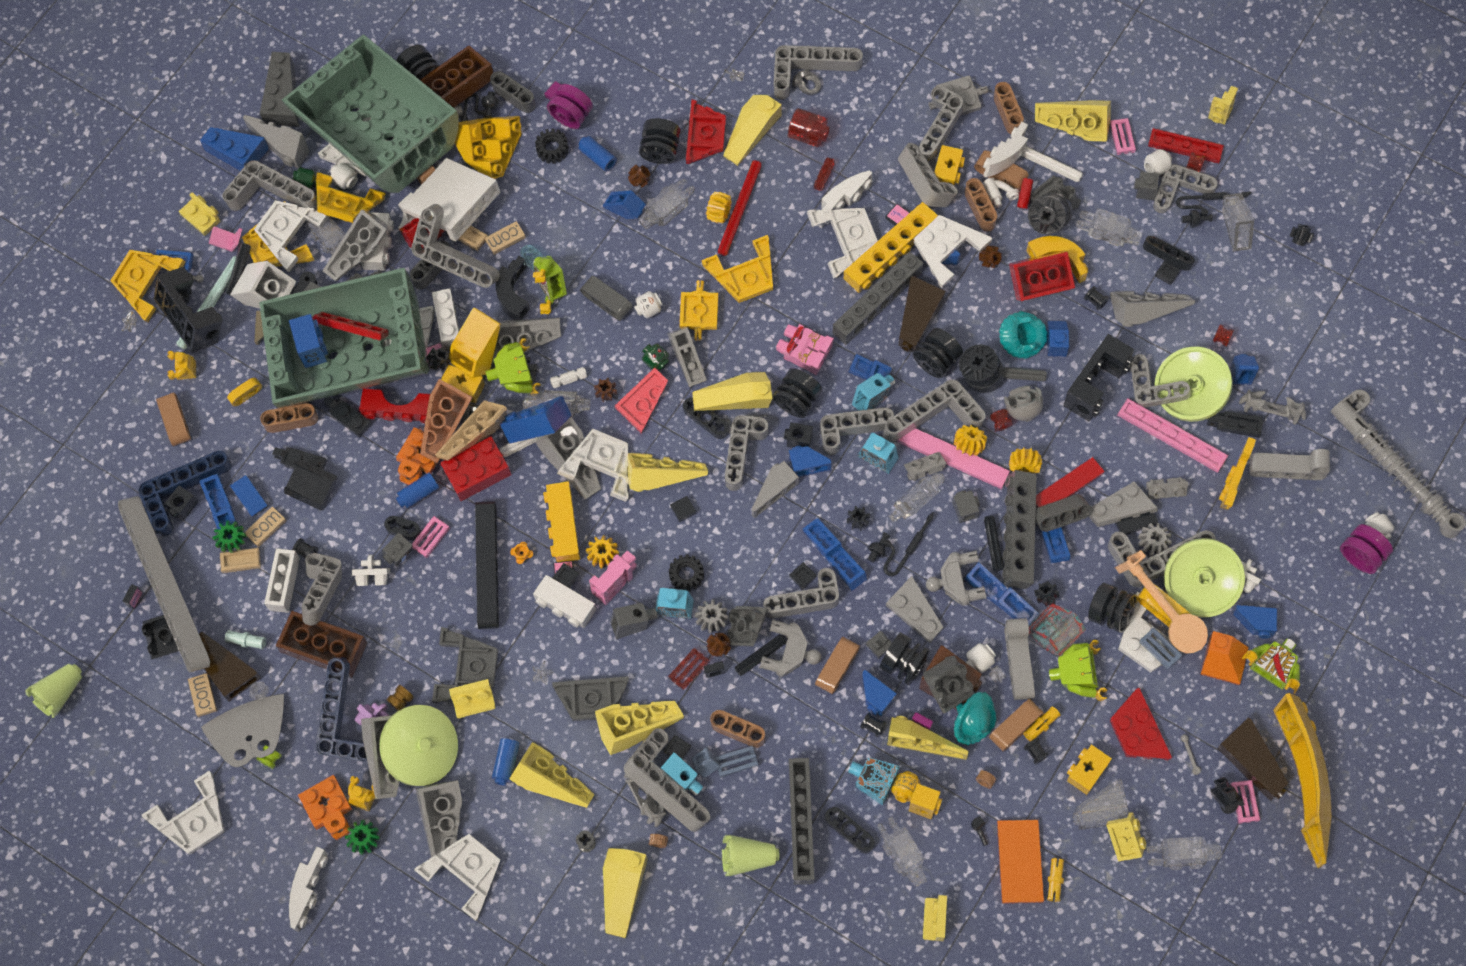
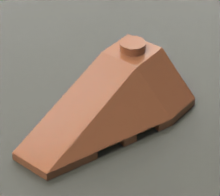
[420,379,472,463]

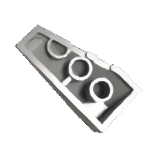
[492,318,561,362]

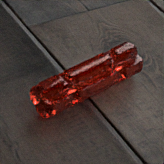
[814,157,835,191]

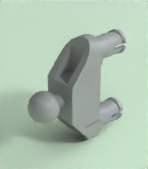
[926,550,987,606]
[759,619,821,677]

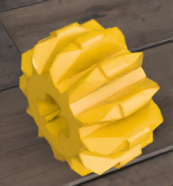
[706,192,732,223]
[954,425,987,456]
[1009,447,1042,474]
[586,535,619,569]

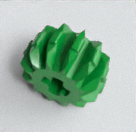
[212,520,247,553]
[345,820,380,855]

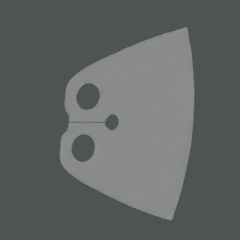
[201,694,284,767]

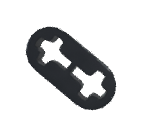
[384,516,421,540]

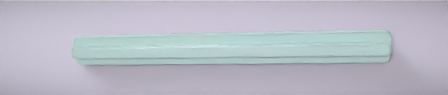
[177,256,236,350]

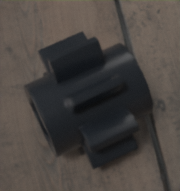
[1290,224,1314,246]
[426,348,451,371]
[846,506,870,531]
[1034,581,1060,607]

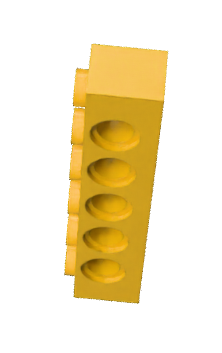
[844,202,938,293]

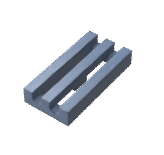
[1139,627,1183,670]
[715,746,759,778]

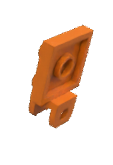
[396,427,440,485]
[298,775,352,840]

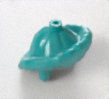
[999,311,1048,359]
[954,692,996,745]

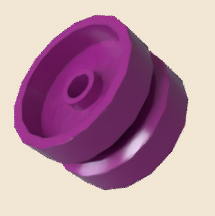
[547,84,593,129]
[1340,524,1393,574]

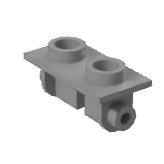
[904,452,946,481]
[1146,477,1188,499]

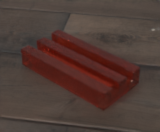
[668,648,709,690]

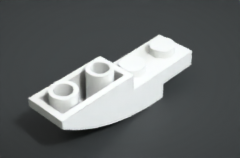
[983,122,1028,177]
[818,170,873,228]
[289,847,328,932]

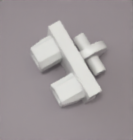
[352,555,390,586]
[1241,559,1261,594]

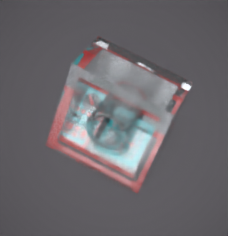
[1029,604,1086,657]

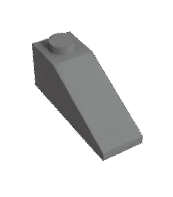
[667,327,707,387]
[752,461,799,518]

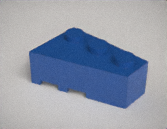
[200,127,269,171]
[500,396,572,444]

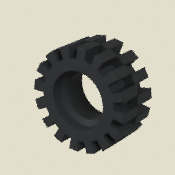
[535,128,569,164]
[669,554,704,592]

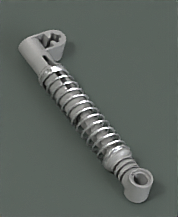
[1330,390,1466,538]

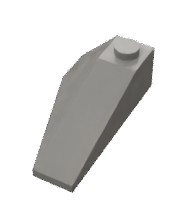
[243,115,310,168]
[323,209,388,281]
[1110,291,1195,327]
[535,417,601,499]
[361,716,399,799]
[415,780,462,868]

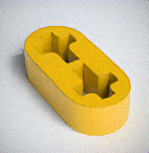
[227,377,262,406]

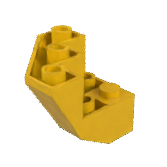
[455,116,522,179]

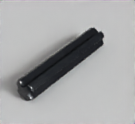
[226,243,251,296]
[984,515,1003,572]
[735,635,786,676]

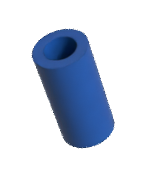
[579,136,617,172]
[395,472,439,509]
[492,738,520,786]

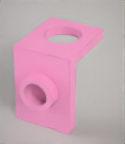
[209,226,242,252]

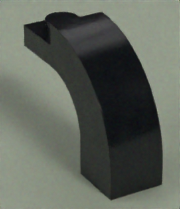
[495,256,530,320]

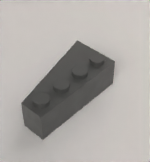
[260,52,299,127]

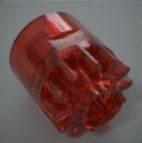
[788,108,830,147]

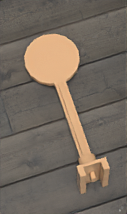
[1115,550,1208,654]

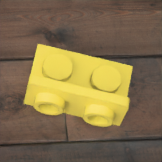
[1208,86,1238,125]
[178,193,221,236]
[449,679,496,718]
[1106,812,1146,861]
[923,895,947,941]

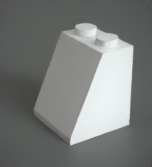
[230,261,296,308]

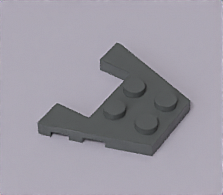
[432,627,498,703]

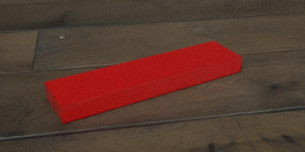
[1148,128,1224,164]
[313,312,389,341]
[1036,457,1105,508]

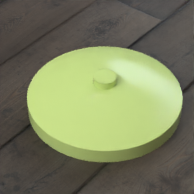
[1155,347,1233,422]
[1164,538,1245,617]
[379,705,458,786]

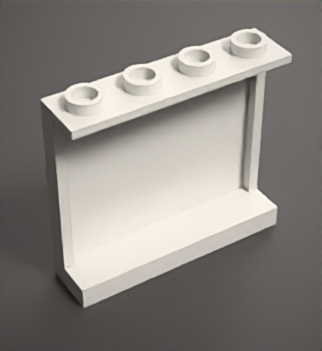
[401,158,500,242]

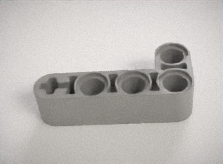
[919,86,963,161]
[898,143,958,207]
[820,408,894,455]
[725,415,769,491]
[1249,449,1330,480]
[302,553,342,625]
[763,568,839,619]
[1004,618,1035,700]

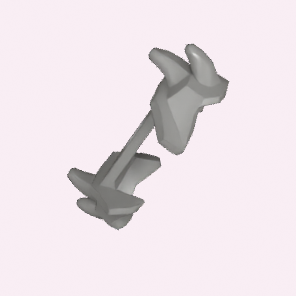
[1239,389,1306,425]
[624,774,666,827]

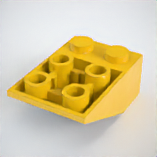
[448,308,501,377]

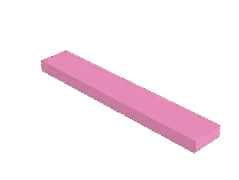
[1117,398,1228,473]
[897,428,1010,489]

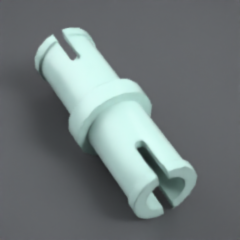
[225,630,267,650]

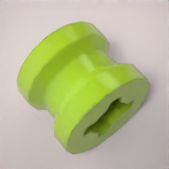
[256,745,282,769]

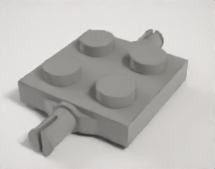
[928,75,988,119]

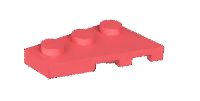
[615,368,668,433]

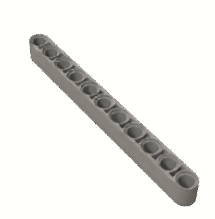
[118,496,210,672]

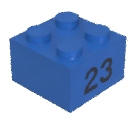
[289,314,328,368]

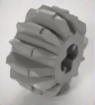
[1138,523,1172,556]
[695,599,728,634]

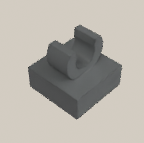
[866,631,892,659]

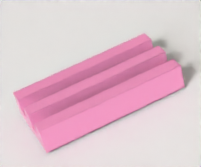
[1110,118,1136,155]
[412,516,450,558]
[1231,780,1260,824]

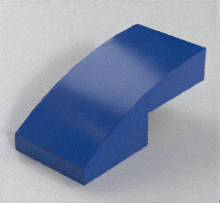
[848,354,892,380]
[230,475,268,517]

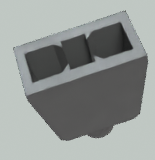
[610,603,658,639]

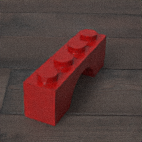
[359,389,430,424]

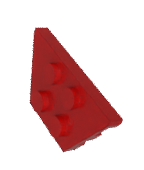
[686,99,726,164]
[1109,688,1172,761]

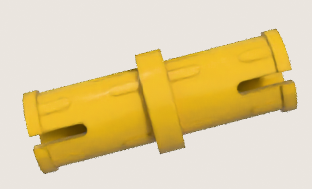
[1023,706,1061,742]
[1047,858,1064,902]

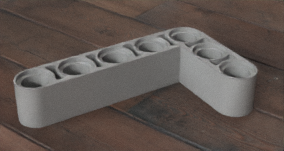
[774,45,863,100]
[222,160,317,211]
[411,204,500,288]
[883,380,985,442]
[1108,530,1216,587]
[624,728,710,832]

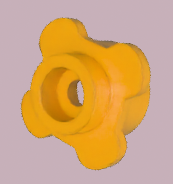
[510,542,533,564]

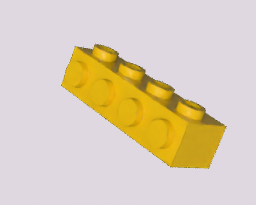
[543,481,580,562]

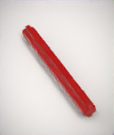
[718,160,761,256]

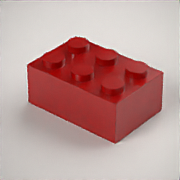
[1009,251,1075,301]
[440,436,511,502]

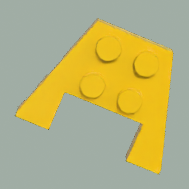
[316,172,386,223]
[242,201,314,267]
[701,235,773,303]
[110,250,186,322]
[1219,437,1256,510]

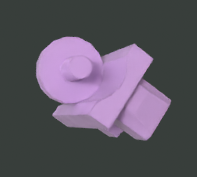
[354,703,389,726]

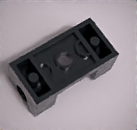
[153,266,223,352]
[1063,334,1134,422]

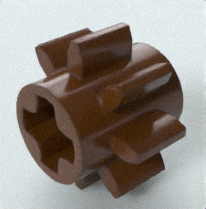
[628,164,650,188]
[979,245,1002,268]
[594,378,617,402]
[706,633,731,657]

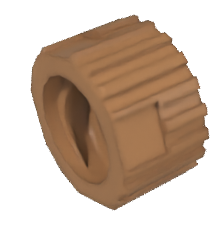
[976,770,996,789]
[649,834,668,848]

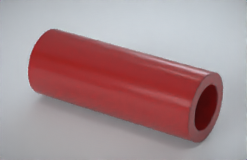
[1017,178,1034,209]

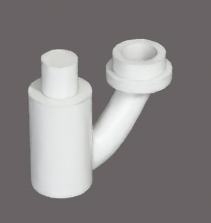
[982,178,1020,208]

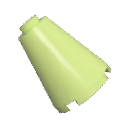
[25,664,82,718]
[722,835,779,876]

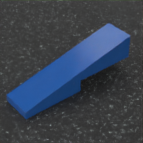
[199,474,244,550]
[803,518,867,591]
[963,562,1039,626]

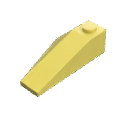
[723,95,782,166]
[1035,100,1111,142]
[692,372,772,411]
[627,453,708,492]
[595,701,684,755]
[887,716,968,760]
[510,742,594,808]
[603,848,648,938]

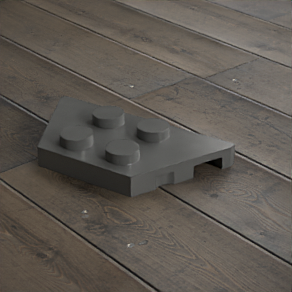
[552,676,629,721]

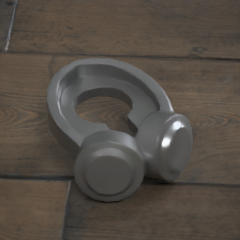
[792,69,821,95]

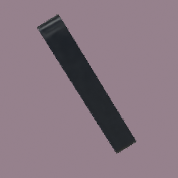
[475,501,499,630]

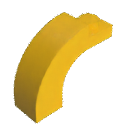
[1026,236,1088,283]

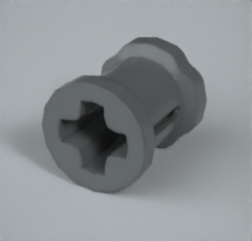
[576,830,596,853]

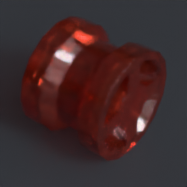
[1186,152,1206,172]
[1213,324,1234,347]
[990,409,1013,431]

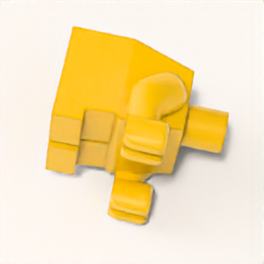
[167,351,196,380]
[348,776,375,812]

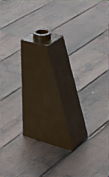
[898,276,946,352]
[199,632,262,702]
[1217,717,1289,801]

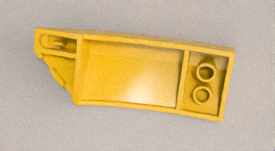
[1273,693,1332,868]

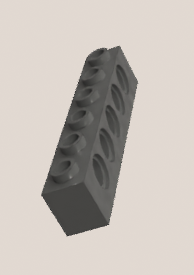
[832,252,923,345]
[1002,470,1037,589]
[789,758,814,885]

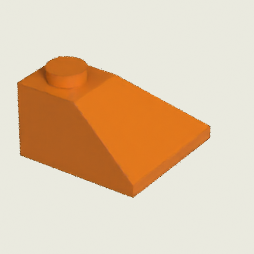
[1200,631,1249,685]

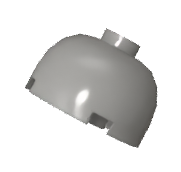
[1004,386,1043,422]

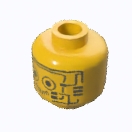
[891,771,921,803]

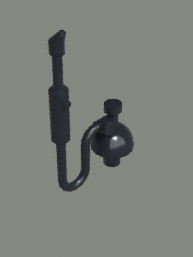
[458,91,499,157]
[1176,191,1252,228]
[867,512,934,577]

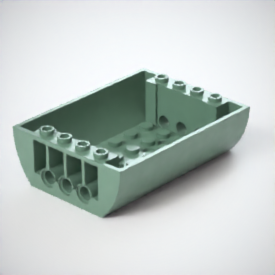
[282,34,459,193]
[259,268,429,408]

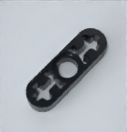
[1143,236,1195,271]
[683,397,729,439]
[825,807,875,854]

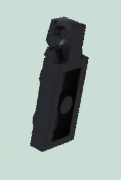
[323,397,372,438]
[1207,411,1263,438]
[272,447,327,470]

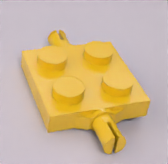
[680,280,718,341]

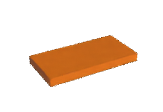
[997,820,1044,904]

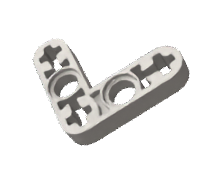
[1153,164,1217,213]
[1131,354,1191,407]

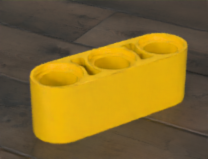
[1137,584,1190,627]

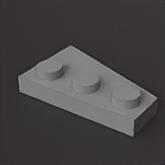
[1089,482,1157,527]
[886,576,943,643]

